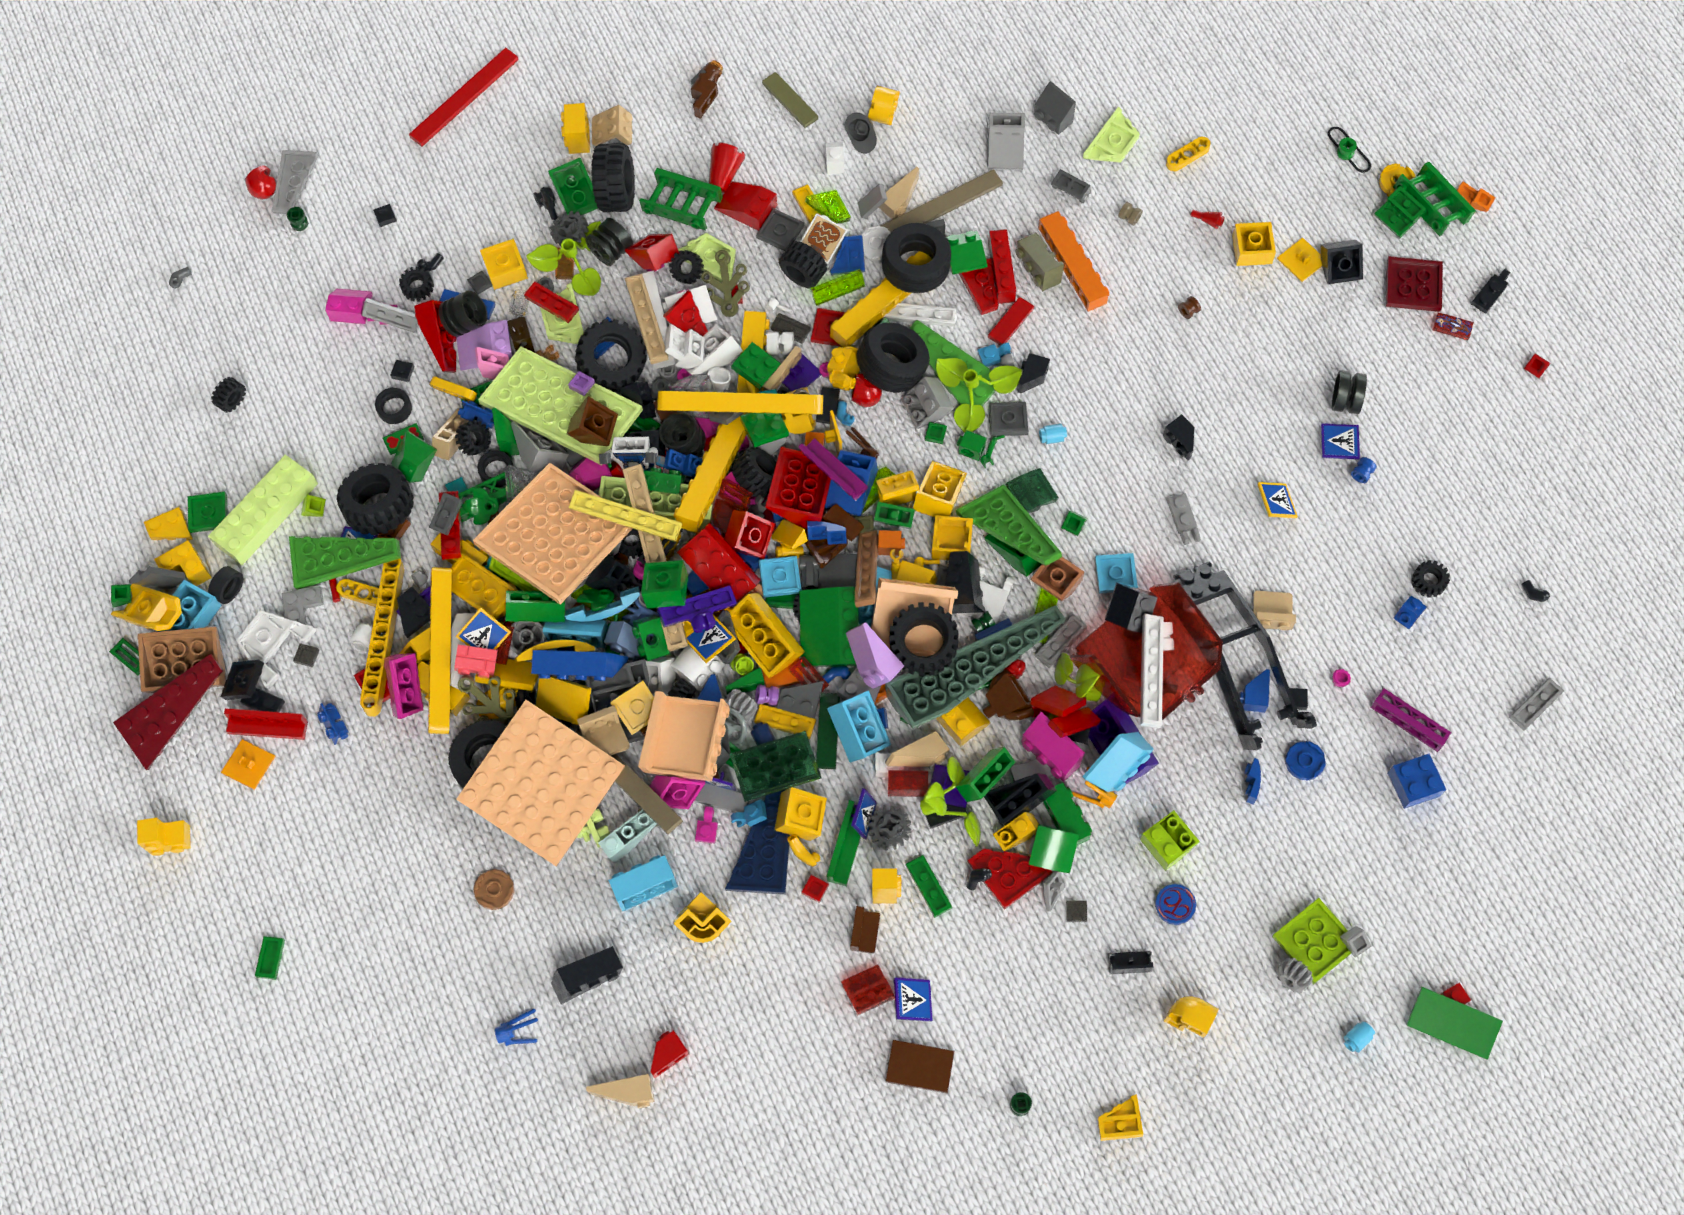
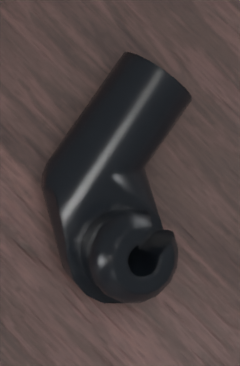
[966,868,992,890]

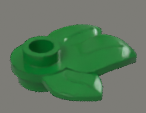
[463,487,500,525]
[577,589,614,611]

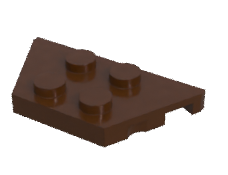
[791,516,848,569]

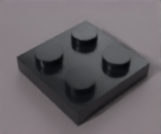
[220,659,264,700]

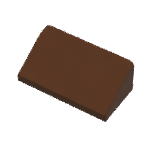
[822,504,864,542]

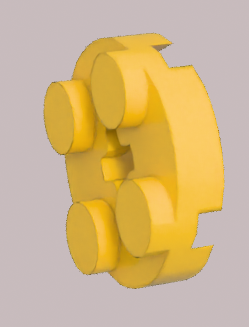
[1379,163,1416,197]

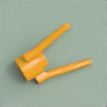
[1072,767,1118,809]

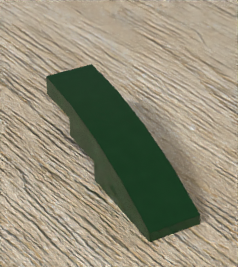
[816,693,840,769]

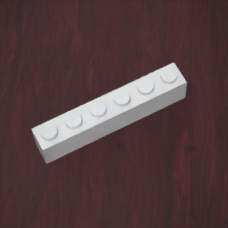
[632,271,675,370]

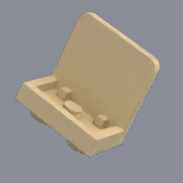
[592,105,633,146]
[1253,591,1296,630]
[577,706,630,756]

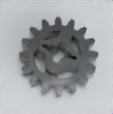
[550,211,589,246]
[868,806,912,850]

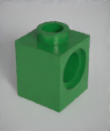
[957,430,987,461]

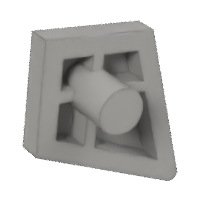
[1043,871,1065,912]

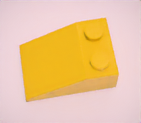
[913,461,967,517]

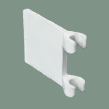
[960,566,1014,624]

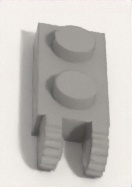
[1167,493,1201,545]

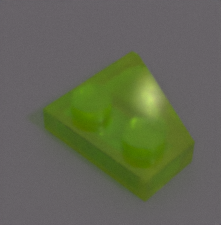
[805,190,851,224]

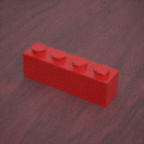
[988,229,1016,304]

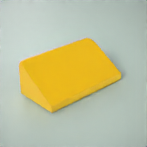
[771,519,808,549]

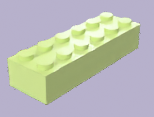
[208,454,318,566]
[599,476,714,530]

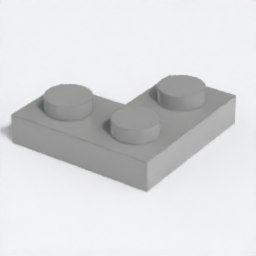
[281,585,324,625]

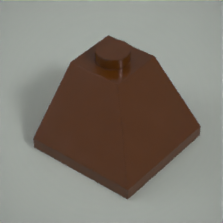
[566,396,618,447]

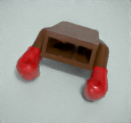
[983,659,1049,721]

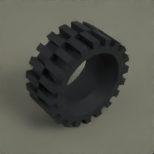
[889,602,959,676]

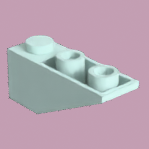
[598,810,657,863]

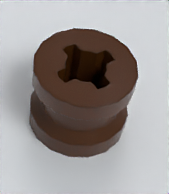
[1178,296,1201,319]

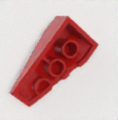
[414,300,456,373]

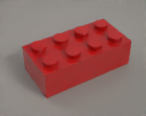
[677,523,761,608]

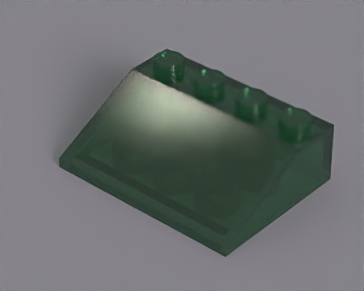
[730,731,822,802]

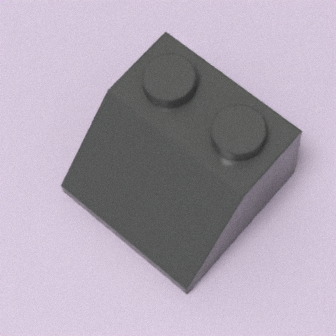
[1034,81,1076,135]

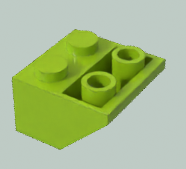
[1140,810,1200,871]

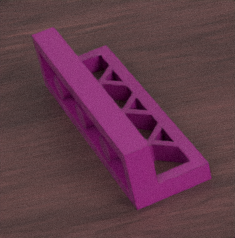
[798,438,868,501]
[1370,688,1452,752]

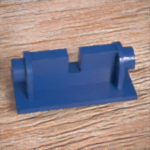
[458,400,494,429]
[317,703,349,745]

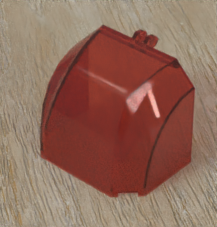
[1069,582,1223,720]

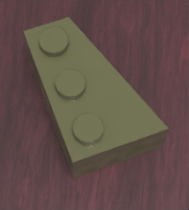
[1015,233,1064,292]

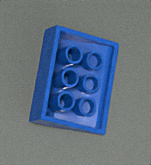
[531,650,628,681]

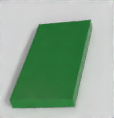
[1406,987,1503,1060]

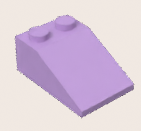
[456,320,514,370]
[846,622,904,689]

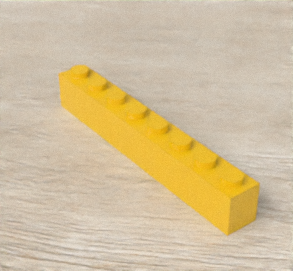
[830,251,932,348]
[674,413,747,533]

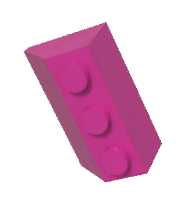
[384,653,424,719]
[1021,712,1085,782]

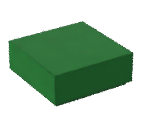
[925,422,947,445]

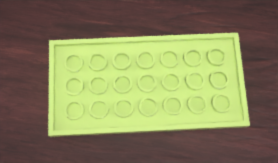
[478,346,643,465]

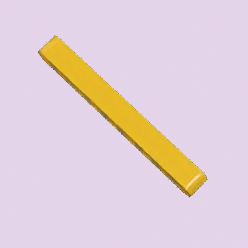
[657,391,823,414]
[360,558,405,717]
[428,567,452,734]

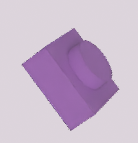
[568,371,595,396]

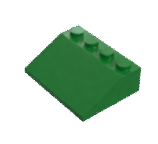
[800,587,859,668]

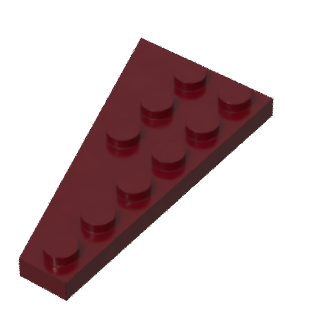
[113,654,223,770]

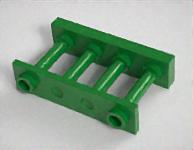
[1393,162,1476,237]
[639,168,723,231]

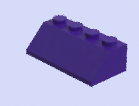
[1089,698,1159,784]

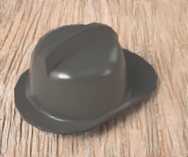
[845,112,877,154]

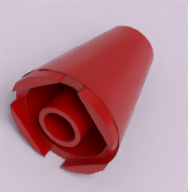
[709,143,746,193]

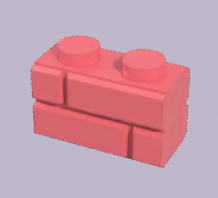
[454,644,498,678]

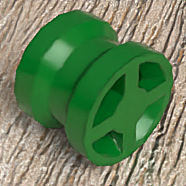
[1337,137,1357,160]

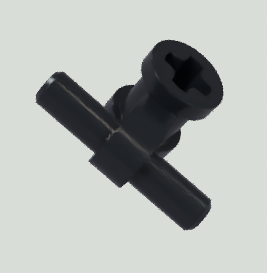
[533,186,558,220]

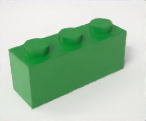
[506,591,565,622]
[956,747,1015,802]
[1043,782,1092,846]

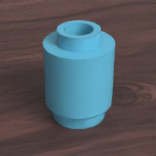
[1039,423,1067,444]
[1344,1021,1375,1053]

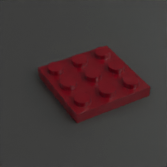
[1386,256,1443,312]

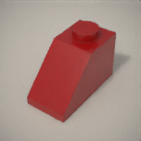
[650,1030,689,1078]

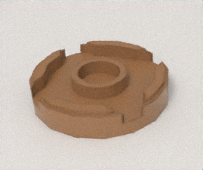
[473,869,515,910]

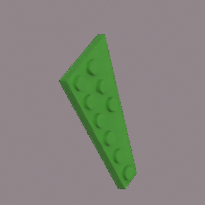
[910,320,995,407]
[956,484,1062,566]

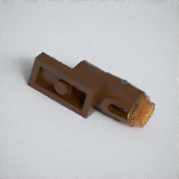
[691,60,723,119]

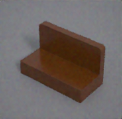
[850,906,880,954]

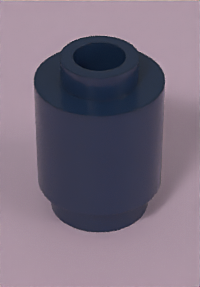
[750,722,777,753]

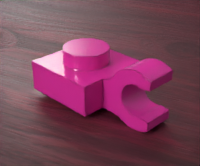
[695,806,718,844]

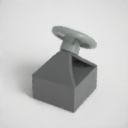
[716,707,747,771]

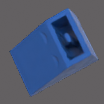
[825,450,878,516]

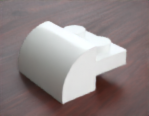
[665,324,705,369]
[670,645,725,693]

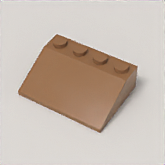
[138,627,226,693]

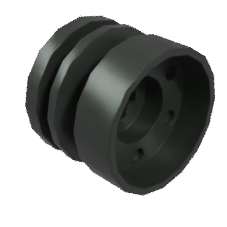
[585,218,633,266]
[439,291,487,337]
[659,412,706,456]

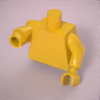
[827,346,860,391]
[890,549,937,585]

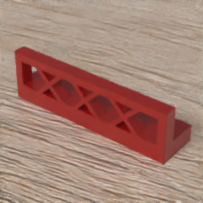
[224,708,308,740]

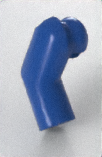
[821,666,851,684]

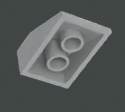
[511,421,569,472]

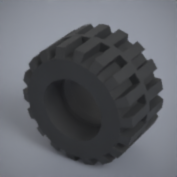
[778,241,828,289]
[732,447,777,498]

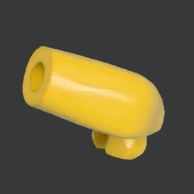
[787,835,821,867]

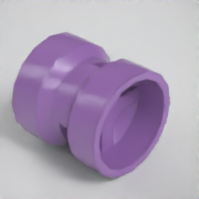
[755,685,779,706]

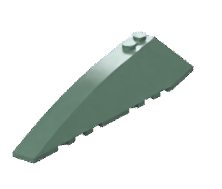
[885,605,1066,729]

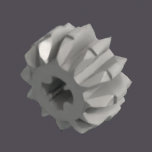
[725,689,758,721]
[1276,958,1313,993]

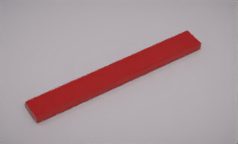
[409,47,519,147]

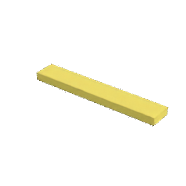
[568,490,682,542]

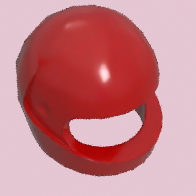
[245,165,276,200]
[851,373,882,408]

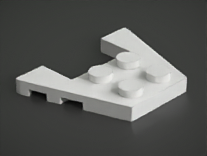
[236,610,316,689]

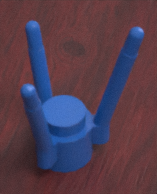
[495,1009,538,1046]

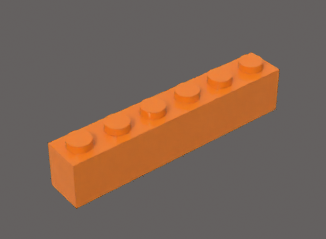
[1038,211,1109,312]

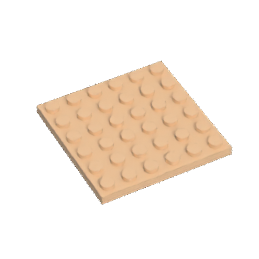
[473,463,632,605]
[456,700,625,867]

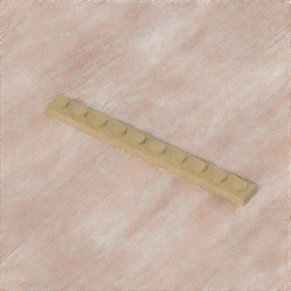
[623,464,688,651]

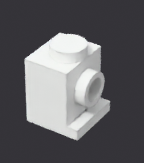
[875,752,903,777]

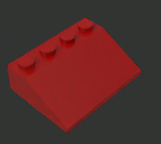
[765,447,831,529]

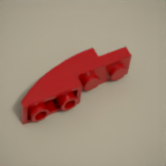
[439,491,462,560]

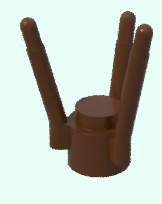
[846,427,879,460]

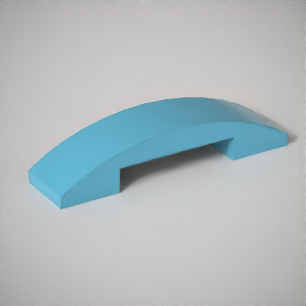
[565,586,640,622]

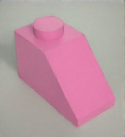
[475,347,509,379]

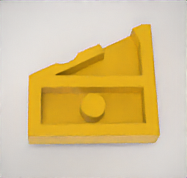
[144,507,193,540]
[1097,1094,1143,1141]

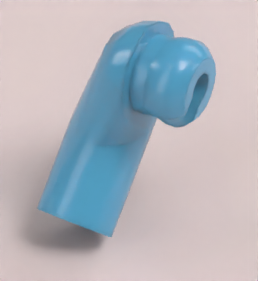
[836,401,855,426]

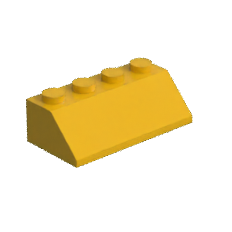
[730,593,805,678]

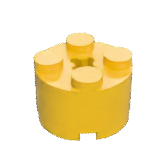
[868,85,900,125]

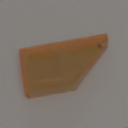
[555,248,575,280]

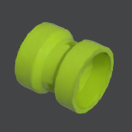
[729,653,754,676]

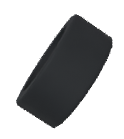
[375,387,412,424]
[477,450,515,488]
[208,566,244,604]

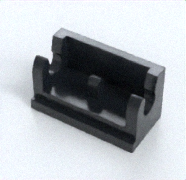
[1108,951,1154,974]

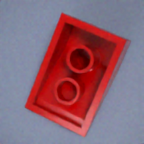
[714,181,778,231]

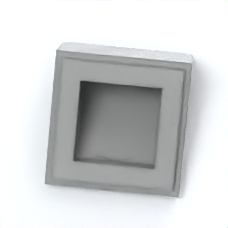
[1340,926,1372,957]

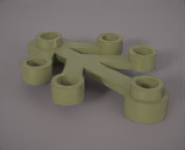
[701,250,750,317]
[458,675,516,725]

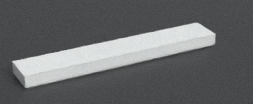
[848,298,957,327]
[1140,614,1164,729]

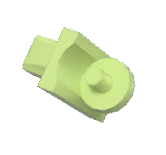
[577,809,610,848]

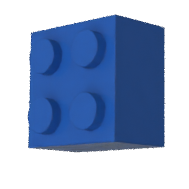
[1387,753,1447,809]

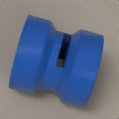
[1351,457,1377,483]

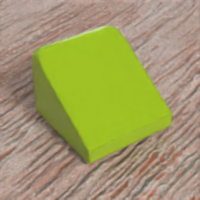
[301,494,326,517]

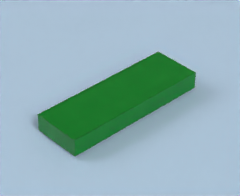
[905,855,952,918]

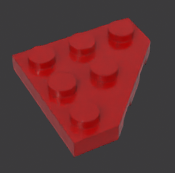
[967,849,1053,910]

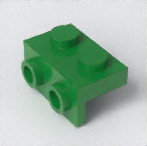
[644,468,685,494]

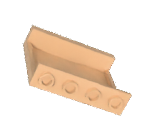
[871,578,958,657]
[638,691,730,781]

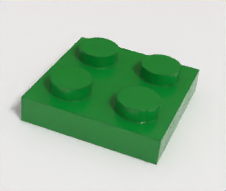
[731,342,781,390]
[740,413,789,447]
[187,491,228,533]

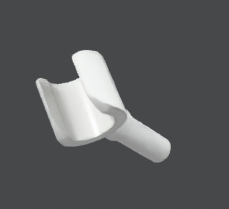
[766,298,792,314]

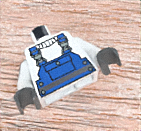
[599,437,658,469]

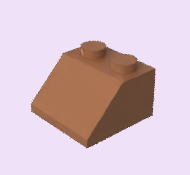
[1031,557,1084,601]

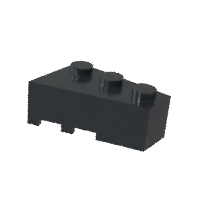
[945,551,985,614]
[984,773,1057,825]
[551,946,623,1005]

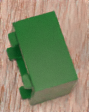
[641,560,688,608]

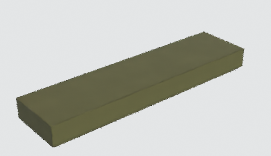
[762,72,818,128]

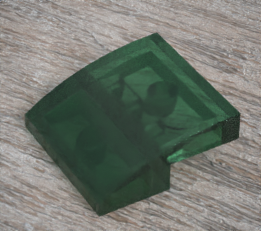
[1005,468,1059,513]

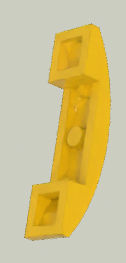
[515,640,595,662]

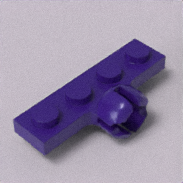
[657,586,737,633]

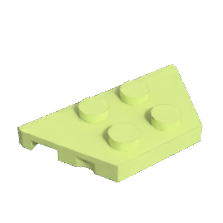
[1083,107,1140,163]
[678,233,736,282]
[540,283,584,344]

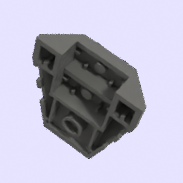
[569,659,649,743]

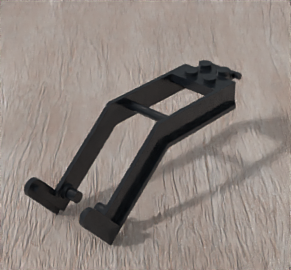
[1173,561,1317,750]

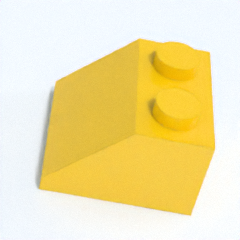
[935,697,991,747]

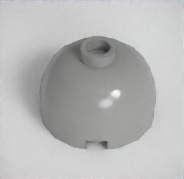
[507,621,547,655]

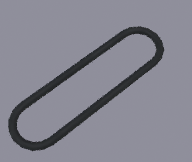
[1328,127,1372,173]

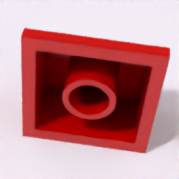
[625,234,679,271]
[724,510,775,559]

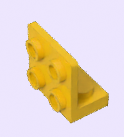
[876,470,919,505]

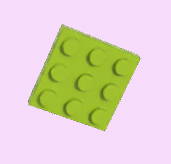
[1272,898,1351,985]

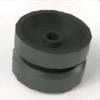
[1332,370,1367,414]

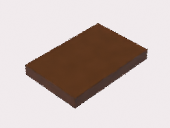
[886,1040,954,1094]

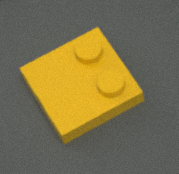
[610,680,654,735]

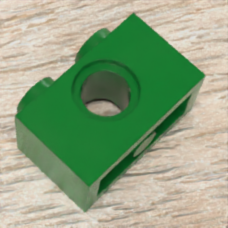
[874,502,915,529]
[632,614,669,661]

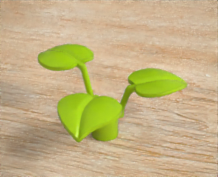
[526,221,601,296]
[936,358,1022,433]
[1046,652,1101,720]
[920,756,981,847]

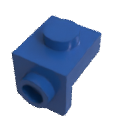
[1394,596,1427,629]

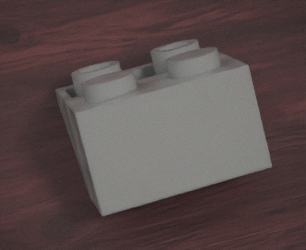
[901,377,954,429]

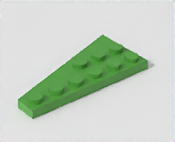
[289,536,401,590]

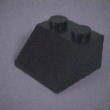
[1320,240,1363,284]
[1105,582,1158,633]

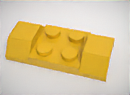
[111,584,182,631]

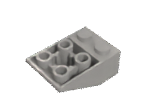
[988,112,1025,170]

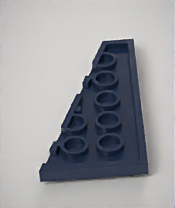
[725,775,795,895]

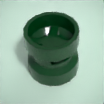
[287,207,309,231]
[971,611,996,633]
[1010,1092,1032,1117]

